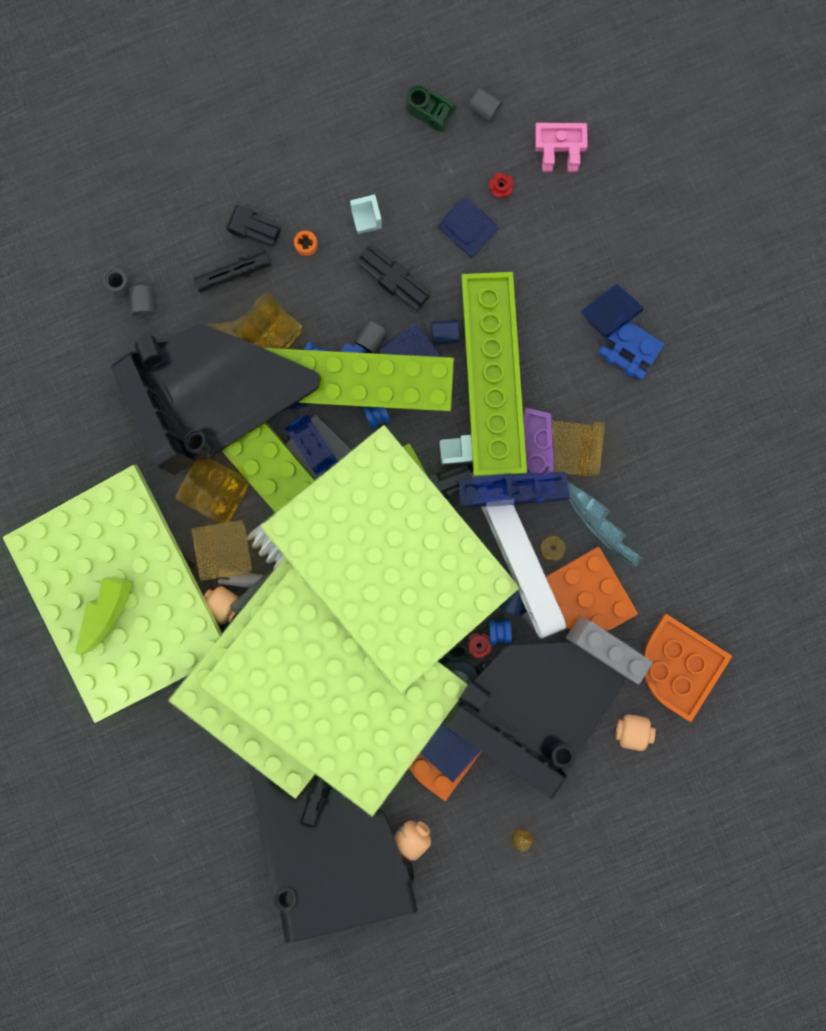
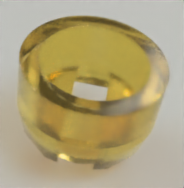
[512,829,535,853]

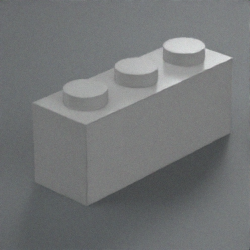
[566,616,653,685]

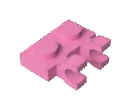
[535,123,587,172]

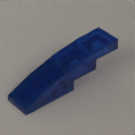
[285,414,339,479]
[459,471,570,507]

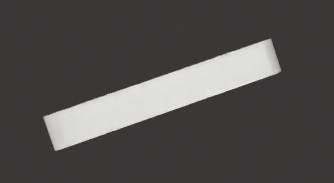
[471,472,566,638]

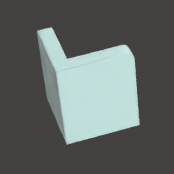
[350,194,382,234]
[440,435,473,466]

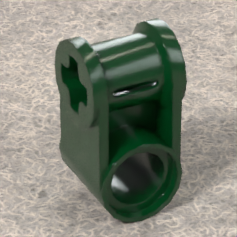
[406,85,456,132]

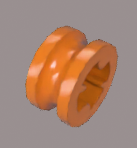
[294,230,318,257]

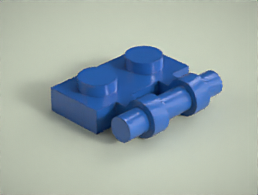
[598,316,665,380]

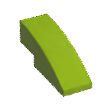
[75,576,133,655]

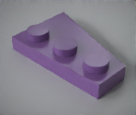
[505,408,556,496]

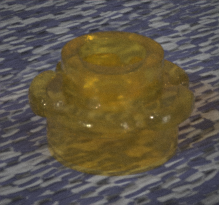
[540,535,566,561]

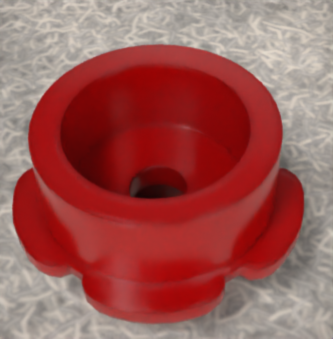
[489,173,514,198]
[469,633,492,659]

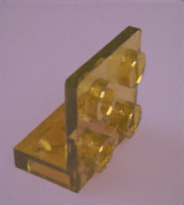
[233,292,304,349]
[552,420,605,478]
[175,458,250,526]
[192,520,253,581]

